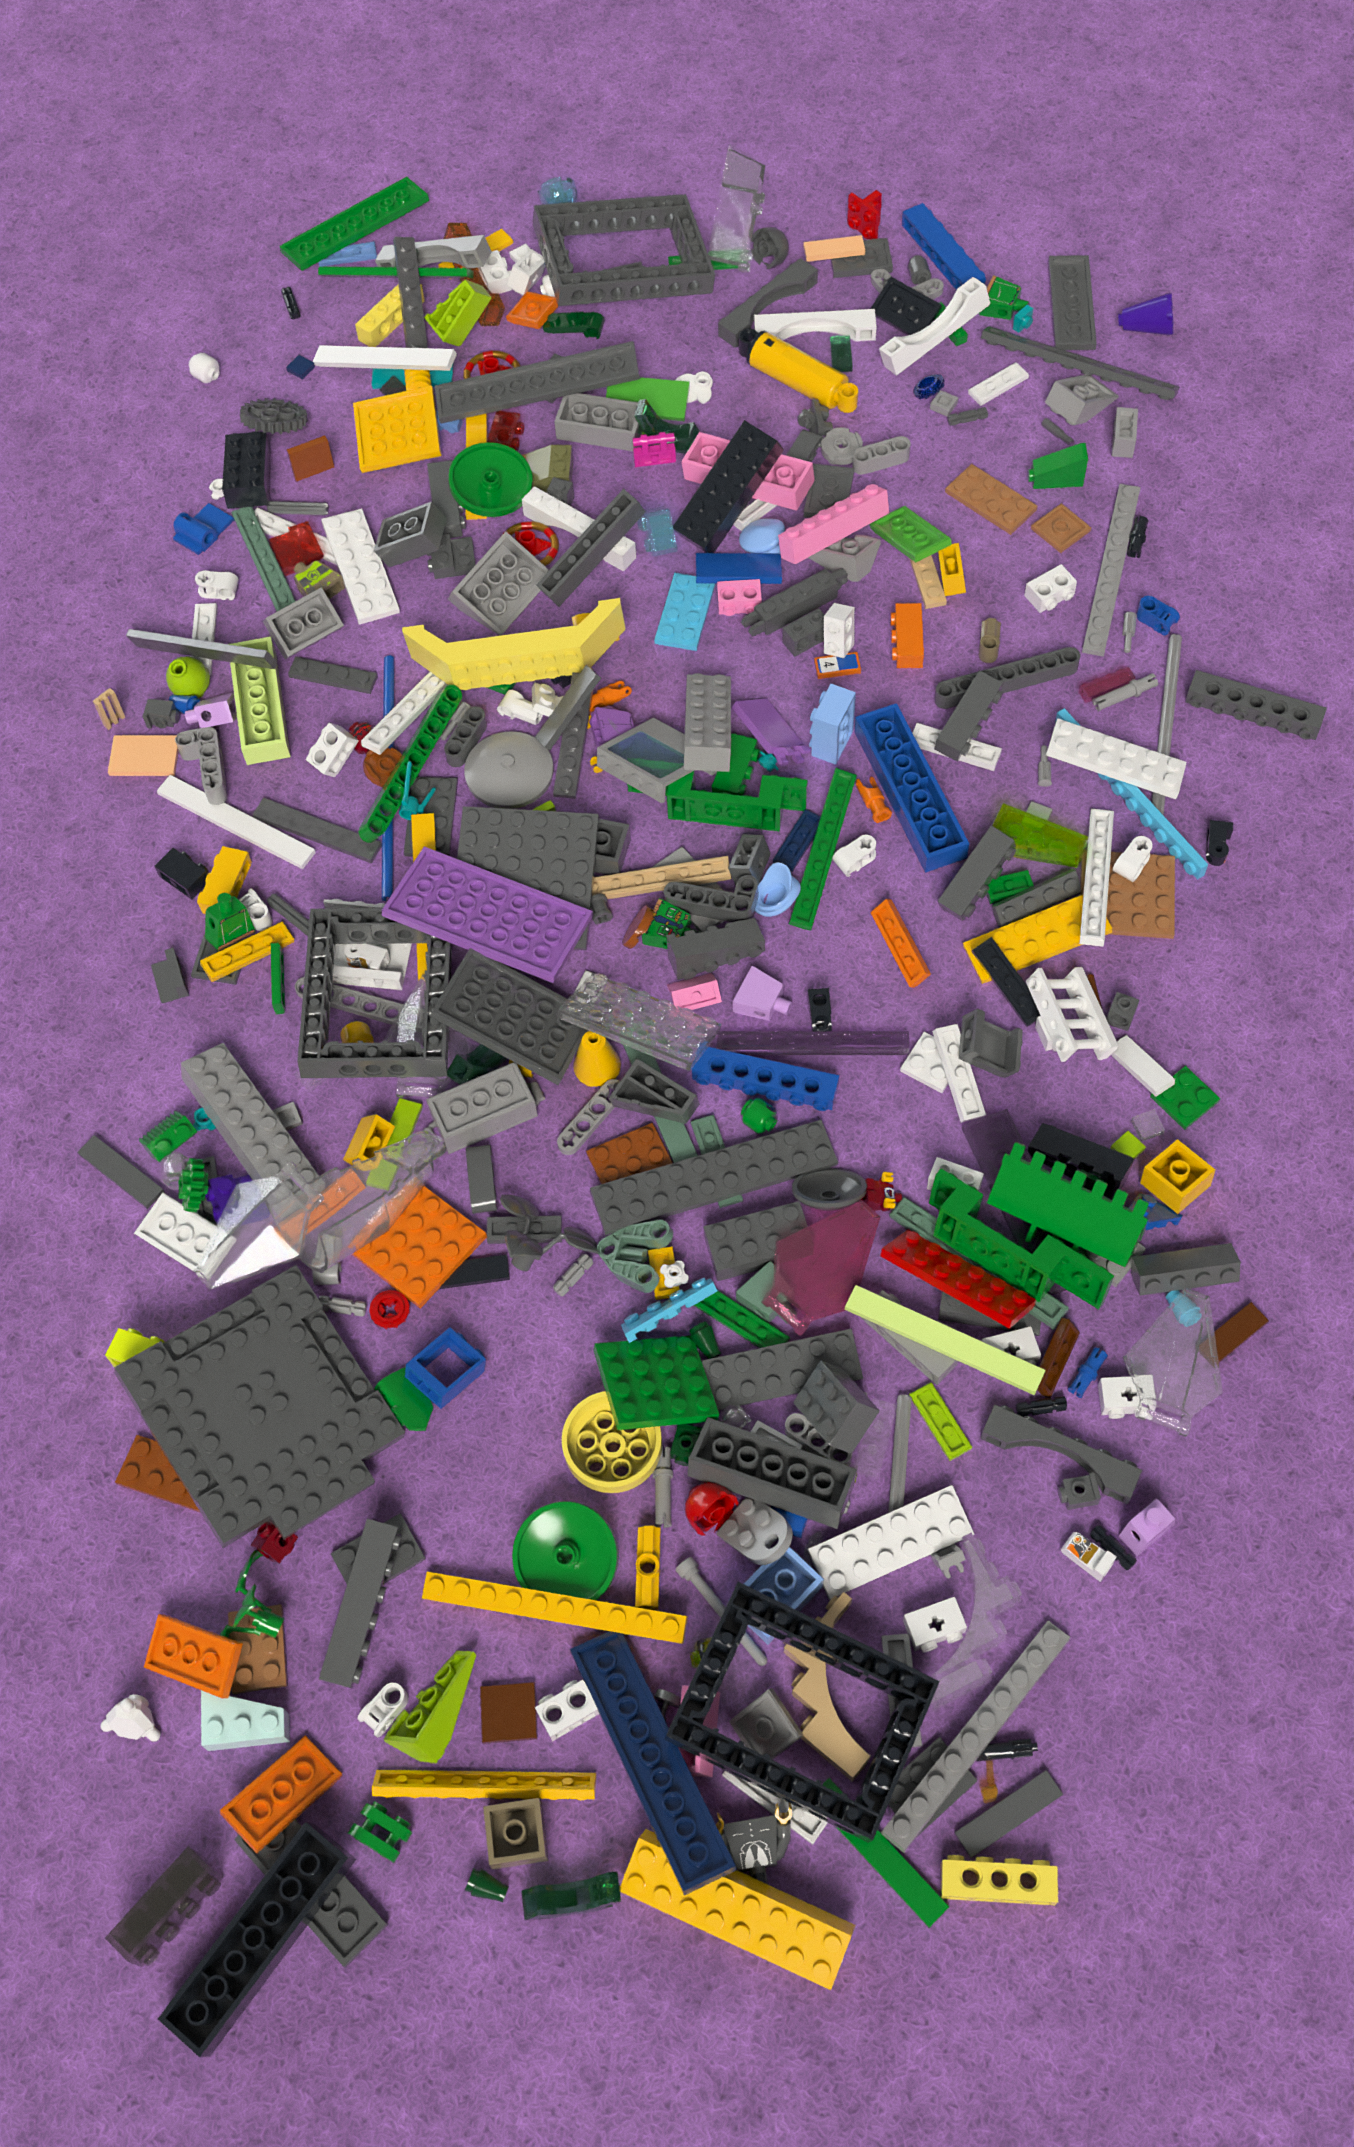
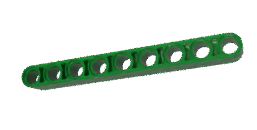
[358,685,462,843]

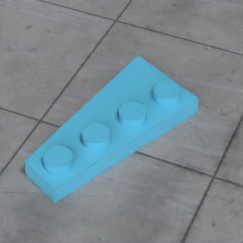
[621,1278,717,1343]

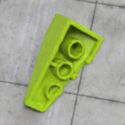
[383,1651,476,1763]

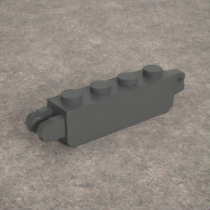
[741,568,848,637]

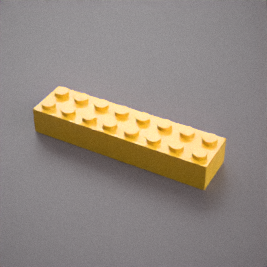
[619,1829,856,1990]

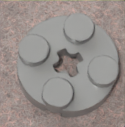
[821,428,863,465]

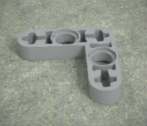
[871,269,944,299]

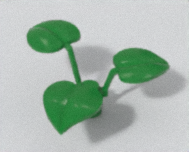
[219,1550,284,1638]

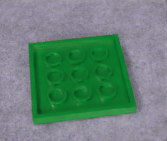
[593,1336,719,1430]

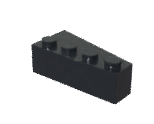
[1026,1123,1135,1200]

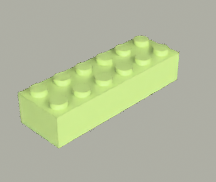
[228,637,291,765]

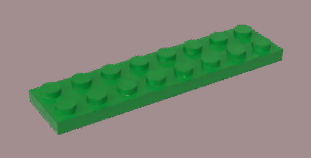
[279,177,429,271]

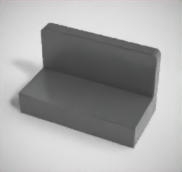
[151,948,189,1004]

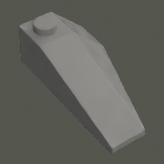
[808,535,881,582]

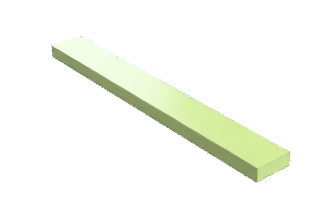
[845,1285,1045,1395]

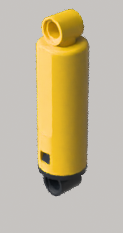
[739,328,858,413]

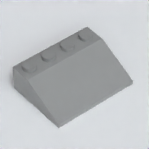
[448,532,549,636]

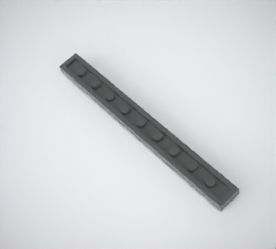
[981,326,1180,400]

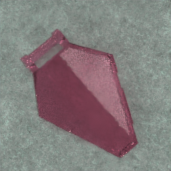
[761,1200,880,1336]

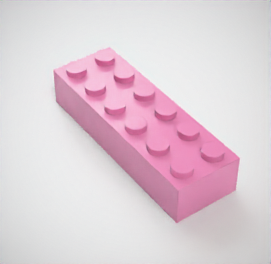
[681,432,815,511]

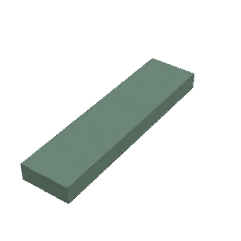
[691,1115,743,1208]

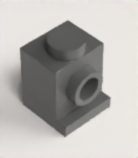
[547,477,574,506]
[142,699,180,729]
[1058,1473,1101,1510]

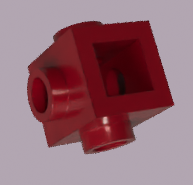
[250,1520,298,1564]

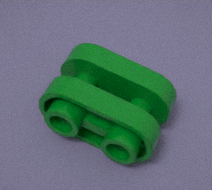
[348,1801,413,1863]

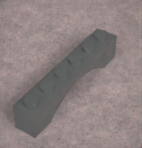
[718,258,818,348]
[981,1405,1142,1505]

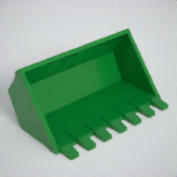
[987,1142,1149,1267]

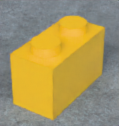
[938,543,966,596]
[343,1114,395,1171]

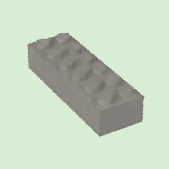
[684,673,731,772]

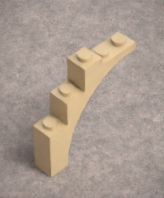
[783,1592,871,1782]

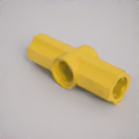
[635,1526,661,1610]

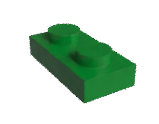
[986,870,1034,904]

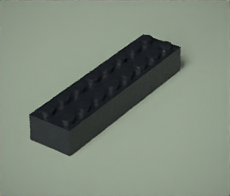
[158,1822,356,2057]

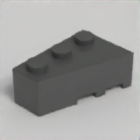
[609,1059,700,1124]

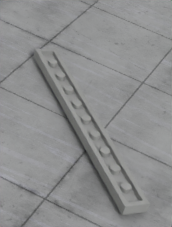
[1082,484,1141,657]
[881,1621,1070,1852]

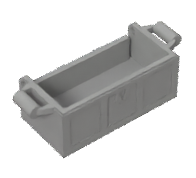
[423,1062,545,1154]

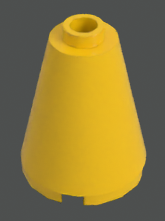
[573,1030,621,1087]

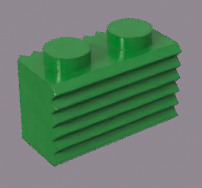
[139,1111,197,1162]

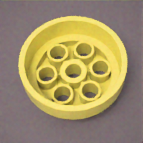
[562,1391,662,1493]

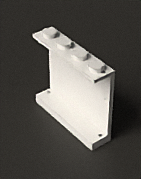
[323,899,412,990]

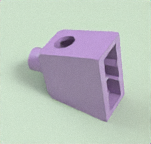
[185,692,237,728]
[733,966,792,1021]
[1119,1499,1176,1556]

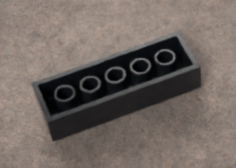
[672,420,784,553]

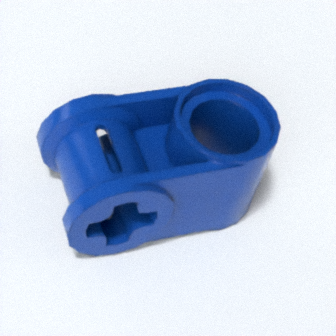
[1136,596,1180,636]

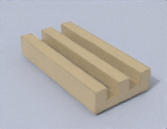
[93,688,125,730]

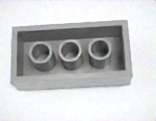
[555,393,646,451]

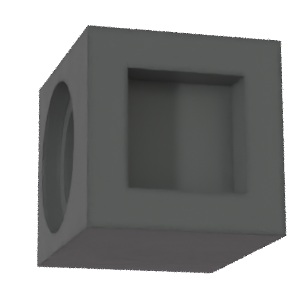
[1107,992,1139,1031]

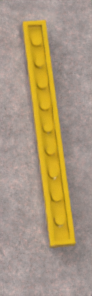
[422,1572,688,1644]

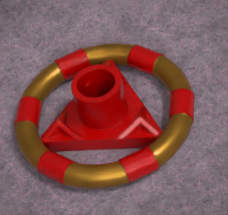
[463,350,520,379]
[502,521,559,566]

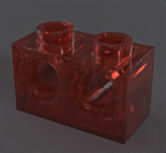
[487,411,524,451]

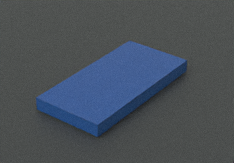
[696,553,782,584]

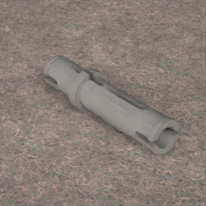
[1092,673,1158,712]
[653,1447,673,1528]

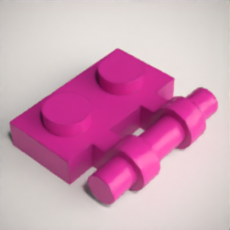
[632,432,676,467]

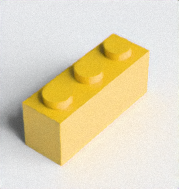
[197,846,252,914]

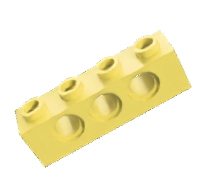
[355,284,425,347]
[940,1855,1058,1906]

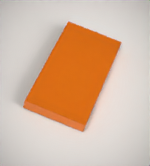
[144,1614,243,1698]
[220,1735,342,1854]

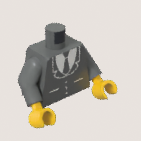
[716,1803,792,1885]

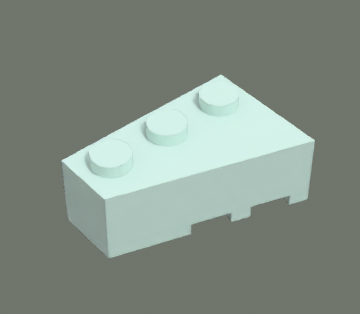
[201,1690,290,1751]

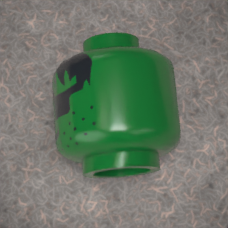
[740,1098,778,1134]

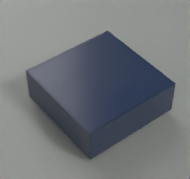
[286,355,315,380]

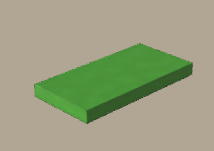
[606,377,690,421]
[870,506,952,563]

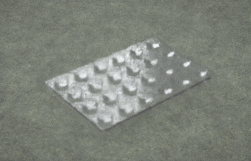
[556,973,722,1071]

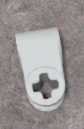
[195,570,239,600]
[832,835,876,877]
[1113,836,1152,882]
[239,888,273,931]
[357,1683,409,1738]

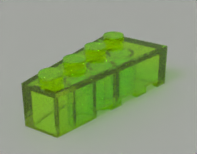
[992,803,1089,868]

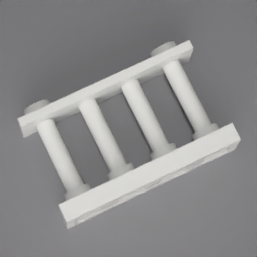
[1026,967,1119,1062]

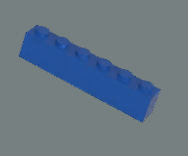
[902,203,986,291]

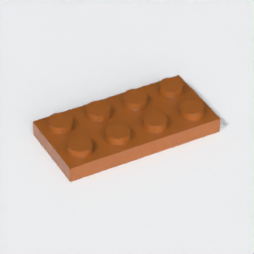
[115,1435,201,1513]

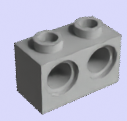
[1112,407,1138,458]

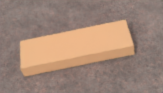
[803,235,865,262]

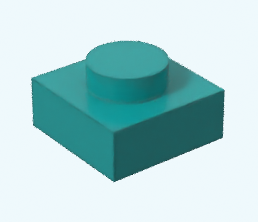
[1013,305,1033,333]

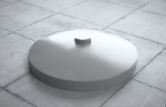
[464,732,554,809]

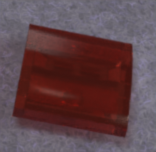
[269,521,324,576]

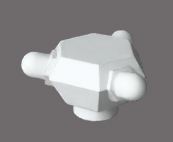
[101,1694,161,1742]

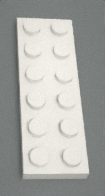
[321,509,400,625]
[1046,719,1187,799]
[807,1485,974,1599]

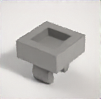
[930,1544,966,1579]

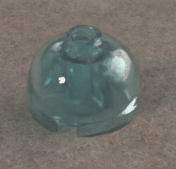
[538,177,578,205]

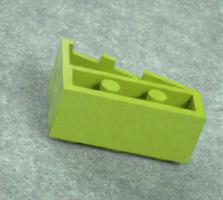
[424,280,492,346]

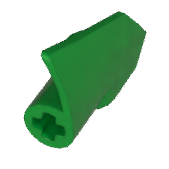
[374,1367,434,1431]

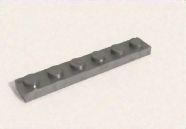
[393,237,428,348]
[553,672,593,799]

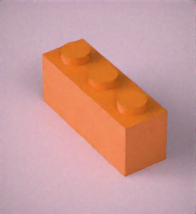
[890,603,924,668]

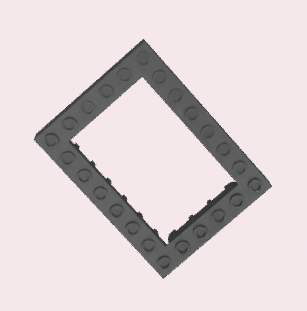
[533,194,715,306]
[297,908,452,1078]

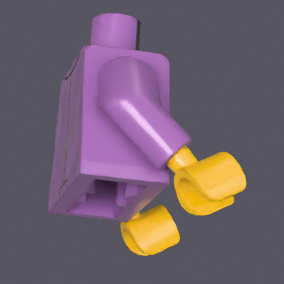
[587,706,645,773]

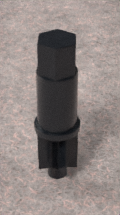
[975,1739,1038,1762]

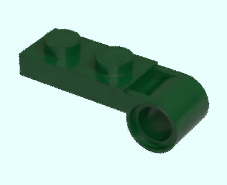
[543,312,605,339]

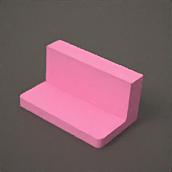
[667,973,722,1014]

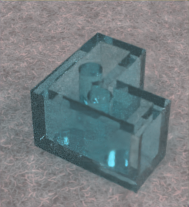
[637,506,678,557]

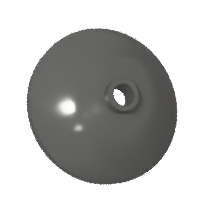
[792,1168,867,1211]

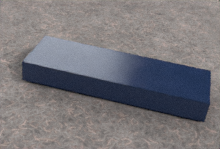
[773,809,820,872]

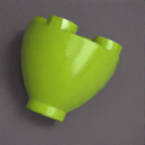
[166,656,210,698]

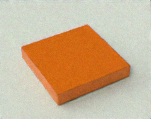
[506,292,558,329]

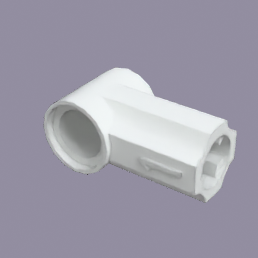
[497,690,543,725]

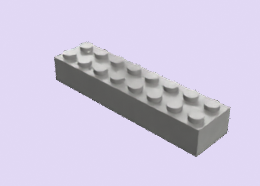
[181,1043,324,1220]

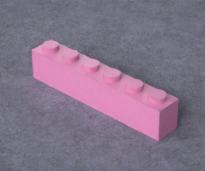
[778,484,889,564]

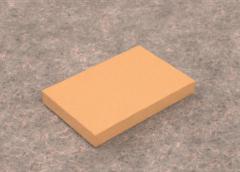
[108,735,179,776]

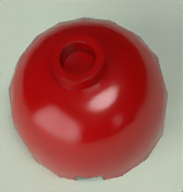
[684,1482,738,1536]

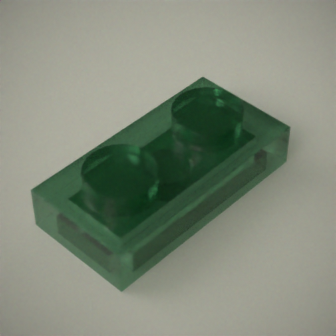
[830,336,853,372]

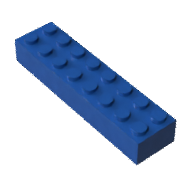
[854,703,970,873]

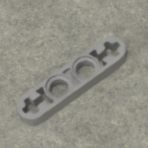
[557,1079,620,1155]

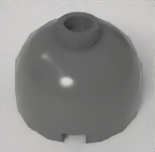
[751,227,789,269]

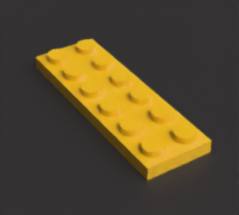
[963,895,1112,984]

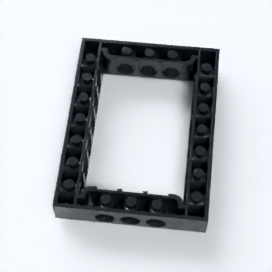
[664,1582,940,1843]

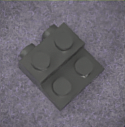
[427,534,476,579]

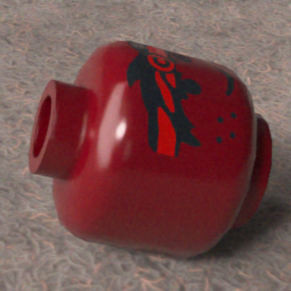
[348,722,373,754]

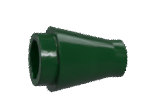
[689,1321,722,1359]
[465,1868,509,1903]

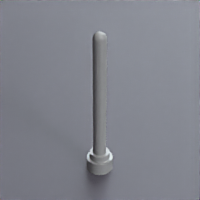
[675,1556,767,1666]

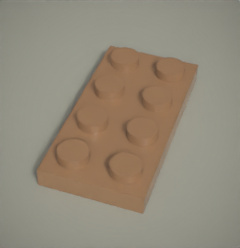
[945,464,1038,535]

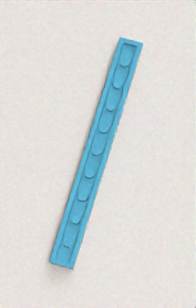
[1055,708,1208,880]

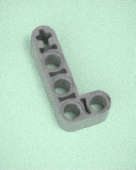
[175,727,227,805]

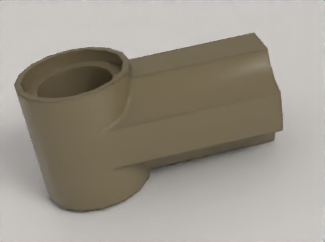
[978,618,1001,663]

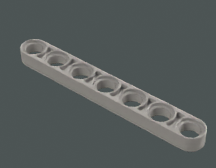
[295,977,424,1034]

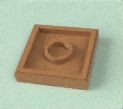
[1031,503,1092,553]

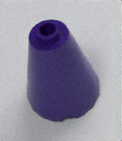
[1118,293,1174,335]

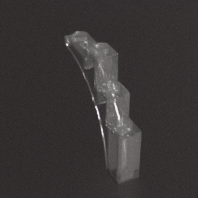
[929,1532,1022,1713]

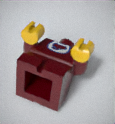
[859,1172,902,1212]

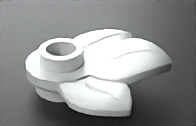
[676,372,713,404]

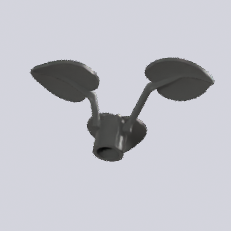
[500,1194,599,1271]

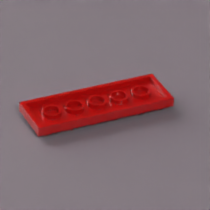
[880,1229,1036,1329]

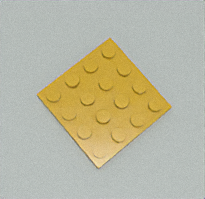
[353,385,442,473]

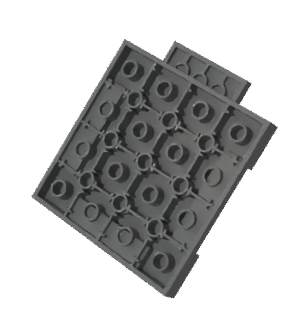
[114,1265,405,1548]

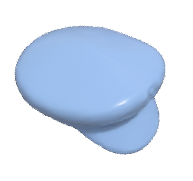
[739,519,785,554]
[755,862,801,917]

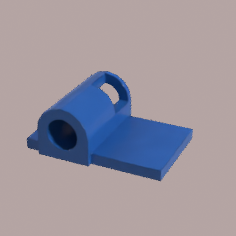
[173,503,234,555]

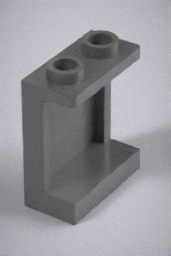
[958,1008,1023,1078]

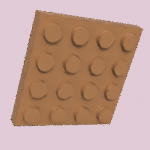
[1080,850,1175,939]

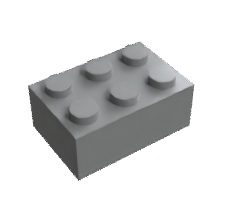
[263,587,344,660]

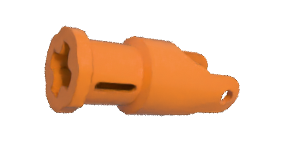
[589,681,632,715]
[856,777,892,823]

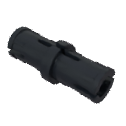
[1127,516,1148,558]

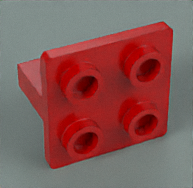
[847,190,882,240]

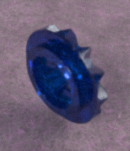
[913,374,945,400]

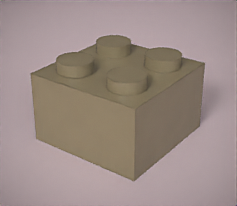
[483,1798,548,1870]

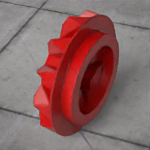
[369,1290,410,1330]

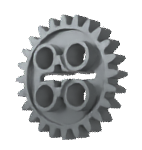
[240,398,307,434]

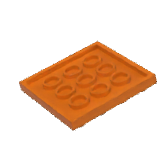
[348,1178,487,1309]

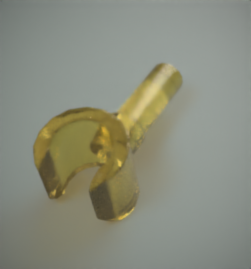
[980,1761,998,1803]

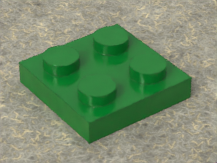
[1150,1066,1221,1130]

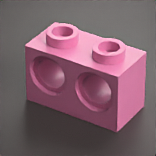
[717,579,762,616]

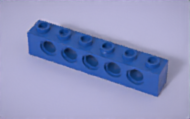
[692,1045,839,1111]

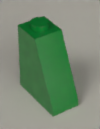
[1028,443,1088,489]

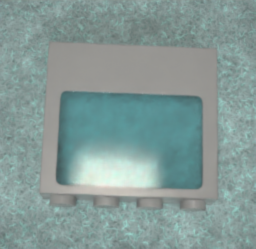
[597,718,717,803]

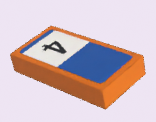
[814,652,861,679]

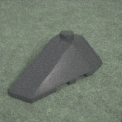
[938,1291,1041,1336]

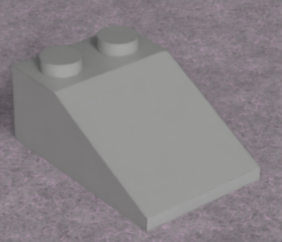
[1045,375,1119,425]

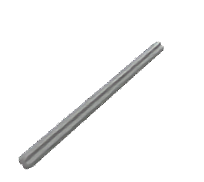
[1152,634,1182,815]

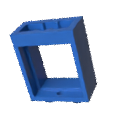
[405,1327,486,1409]

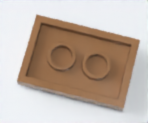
[228,1604,288,1694]

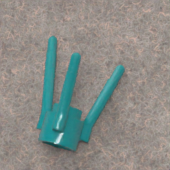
[399,761,436,820]

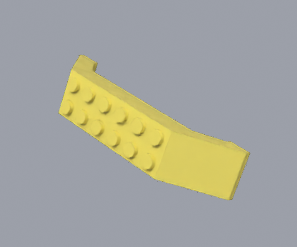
[402,598,626,690]

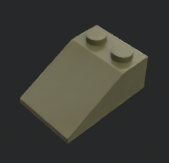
[522,445,573,493]

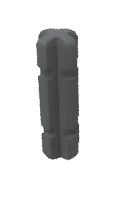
[948,407,988,426]

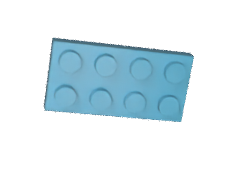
[654,573,716,651]

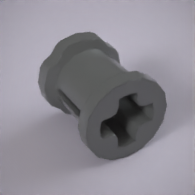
[591,894,613,925]

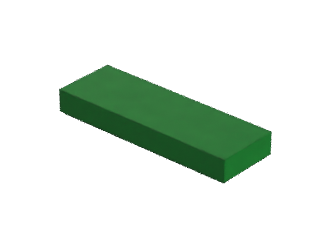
[271,943,285,1015]

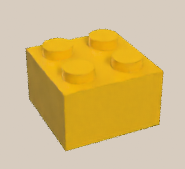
[1140,1139,1216,1214]

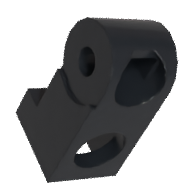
[1206,820,1233,866]
[807,988,832,1034]

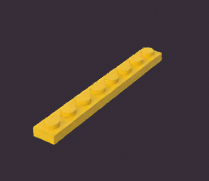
[372,1770,596,1800]

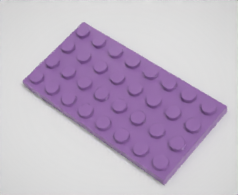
[382,847,593,983]

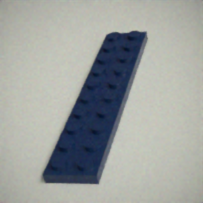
[570,1631,736,1896]

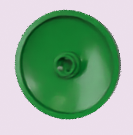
[448,443,532,517]
[512,1501,619,1600]

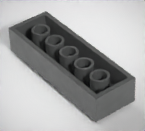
[688,1417,857,1529]

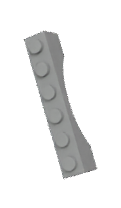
[375,235,492,268]

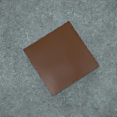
[480,1682,537,1744]

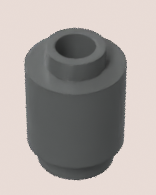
[908,255,931,285]

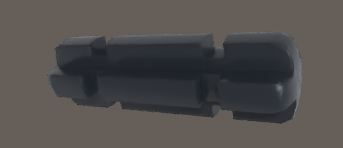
[281,286,301,320]
[1016,1396,1067,1417]
[1090,1525,1137,1570]

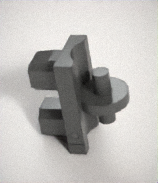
[797,399,833,436]

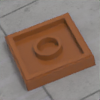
[287,435,335,482]

